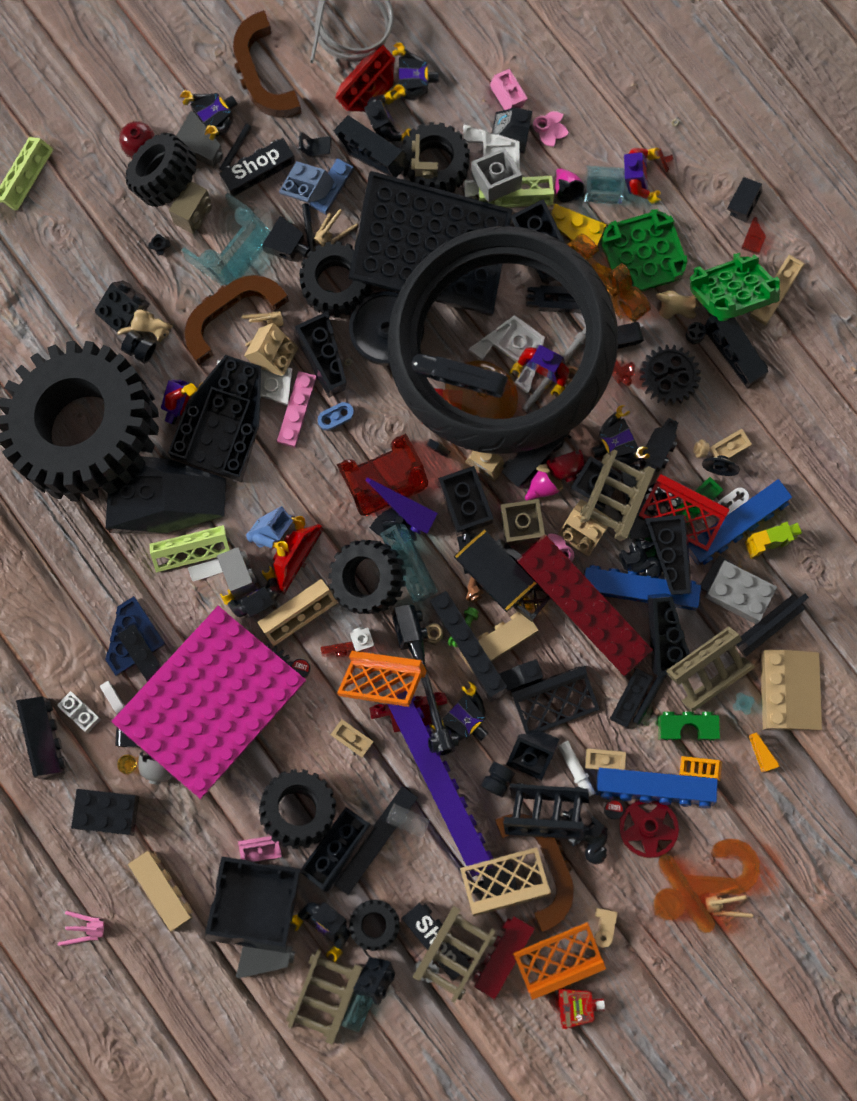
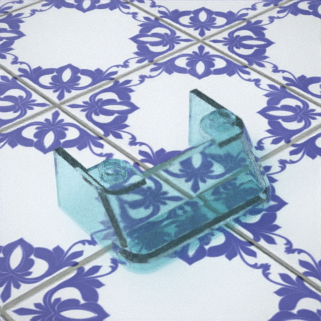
[182,193,270,286]

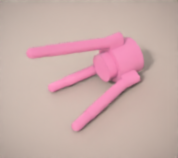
[58,911,104,946]

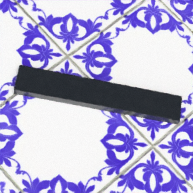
[335,786,418,895]

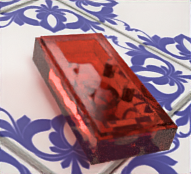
[321,642,355,657]

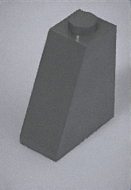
[176,111,223,167]
[236,945,296,978]

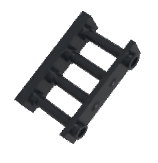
[503,783,590,840]

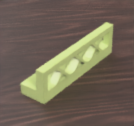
[0,137,54,211]
[479,176,554,208]
[149,525,230,572]

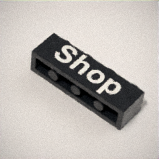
[219,138,296,198]
[401,902,471,981]

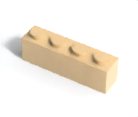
[257,579,338,646]
[460,612,538,674]
[128,851,193,932]

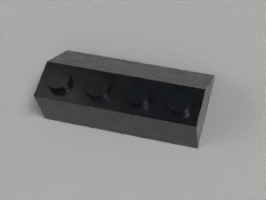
[16,696,66,780]

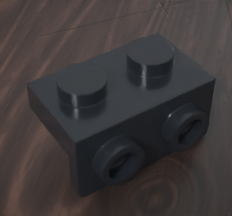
[353,957,395,1005]

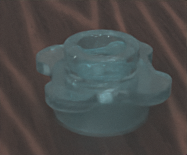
[732,692,755,715]

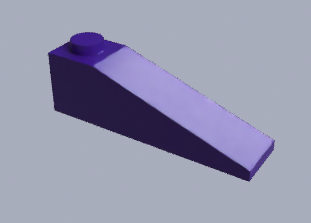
[365,477,438,534]

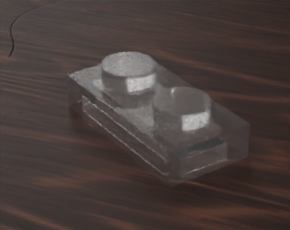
[326,600,363,636]
[386,804,430,838]

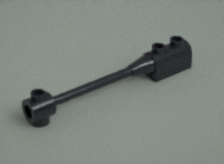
[391,605,459,756]

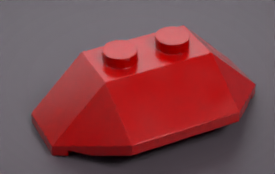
[335,45,396,112]
[273,524,324,595]

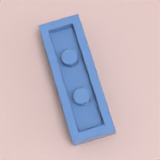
[309,158,354,215]

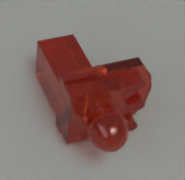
[612,359,635,386]

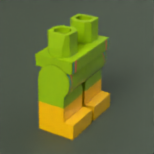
[745,521,802,559]

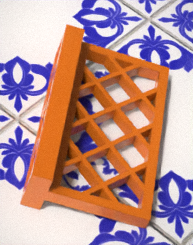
[337,651,427,707]
[513,922,606,1000]

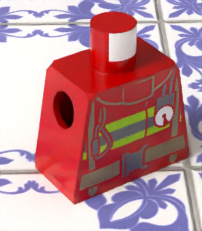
[557,988,605,1029]

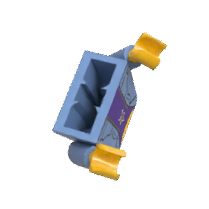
[246,506,306,557]

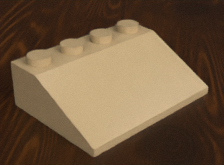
[760,650,822,730]

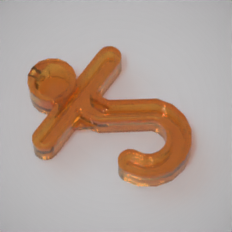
[567,234,651,322]
[652,839,760,934]

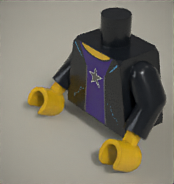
[392,42,439,101]
[180,90,238,140]
[364,90,411,141]
[591,405,650,465]
[220,566,281,618]
[429,681,488,741]
[292,902,350,962]

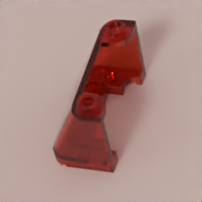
[337,434,428,516]

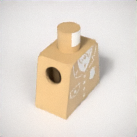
[465,451,504,482]

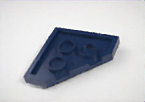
[105,596,166,676]

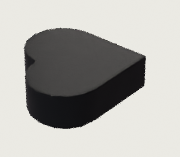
[426,439,450,458]

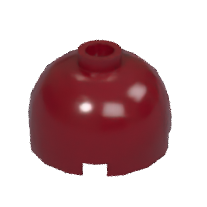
[119,121,155,159]
[545,449,584,482]

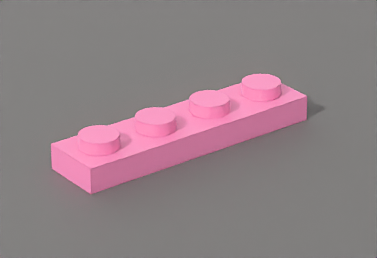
[277,371,317,448]

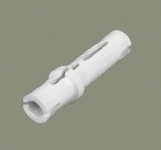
[557,741,596,797]

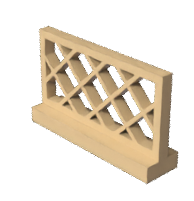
[460,847,551,917]

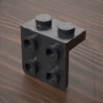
[95,280,150,332]

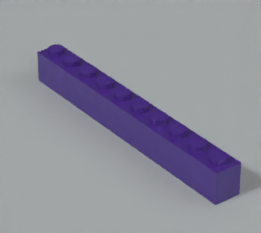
[388,691,494,877]

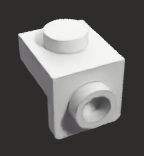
[350,627,374,652]

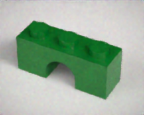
[658,712,720,740]

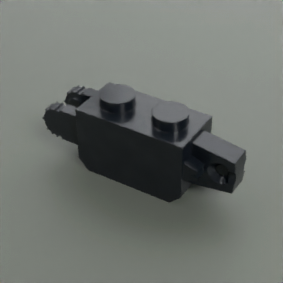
[640,418,679,472]

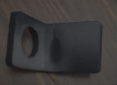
[298,132,332,157]

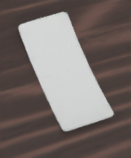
[188,558,223,581]

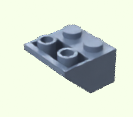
[279,161,334,203]

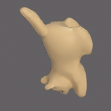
[656,290,699,319]
[117,310,173,342]

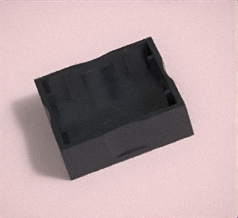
[205,856,301,953]

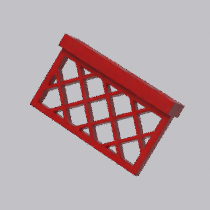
[638,474,730,551]

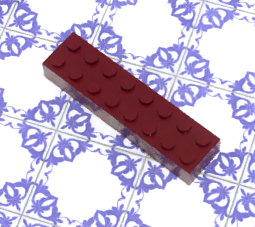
[516,534,653,676]

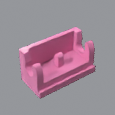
[490,69,528,110]
[238,836,282,862]

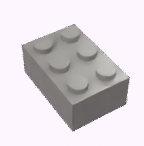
[704,560,777,624]

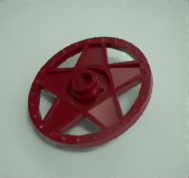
[619,800,679,858]

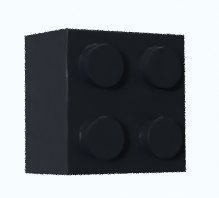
[569,456,623,512]

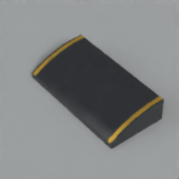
[454,529,537,613]

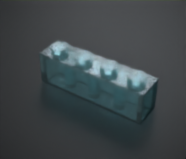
[380,525,438,602]

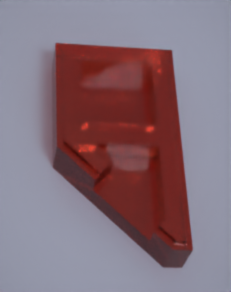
[741,216,766,255]

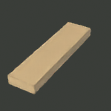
[750,254,805,326]

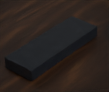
[609,668,654,729]

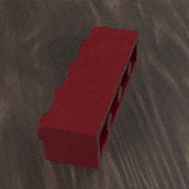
[472,916,535,1000]

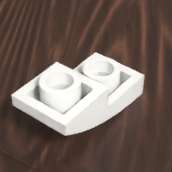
[57,691,101,734]

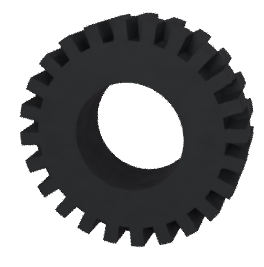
[0,341,159,502]

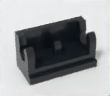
[727,177,762,223]

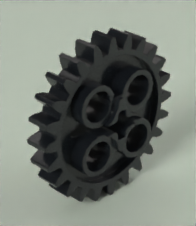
[639,344,701,406]

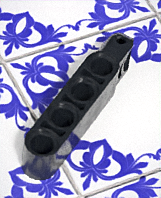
[411,354,508,398]

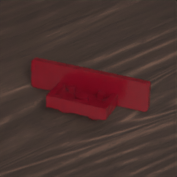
[369,692,448,733]

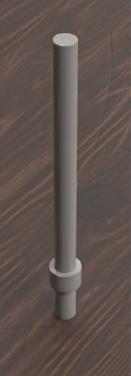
[521,327,586,413]

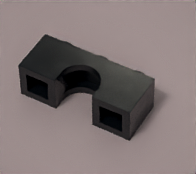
[117,622,162,682]

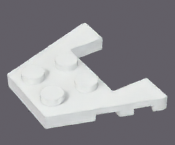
[463,125,520,197]
[468,315,545,393]

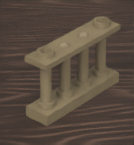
[580,450,655,541]
[666,626,755,712]
[413,906,497,1003]
[286,949,363,1045]

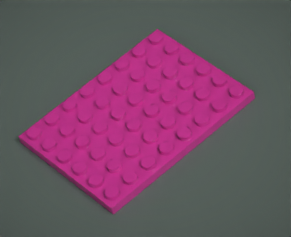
[111,606,306,800]

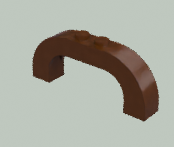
[233,10,302,118]
[185,275,289,366]
[495,814,574,932]

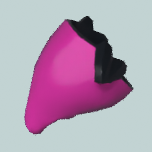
[554,169,585,203]

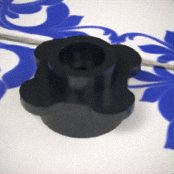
[148,234,170,256]

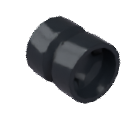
[121,330,156,364]
[480,761,516,798]

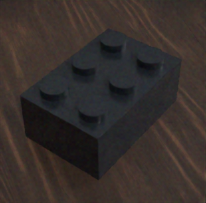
[438,466,494,536]
[71,789,139,836]

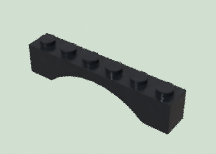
[430,591,508,702]

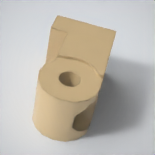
[594,908,617,947]

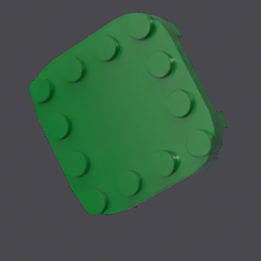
[602,209,688,294]
[690,253,780,321]

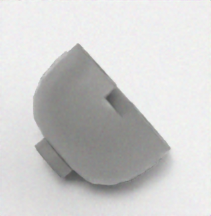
[138,751,172,785]

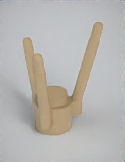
[313,209,359,247]
[242,311,284,347]
[705,885,754,918]

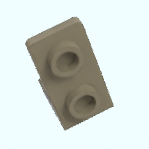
[411,134,438,179]

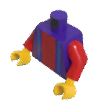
[624,148,661,204]
[510,345,570,396]
[161,379,203,424]

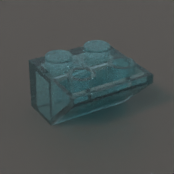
[585,166,625,204]

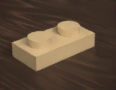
[709,429,752,459]
[331,719,374,758]
[585,749,626,770]

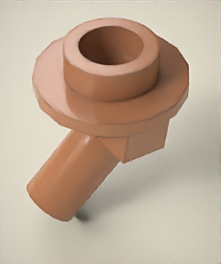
[466,576,484,602]

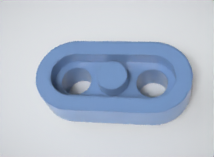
[318,402,354,431]

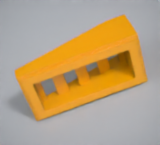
[748,733,780,772]
[679,756,722,782]

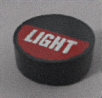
[291,659,311,678]
[604,800,624,820]

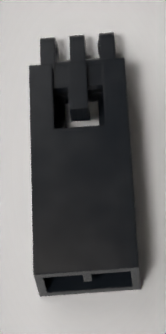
[526,285,581,313]

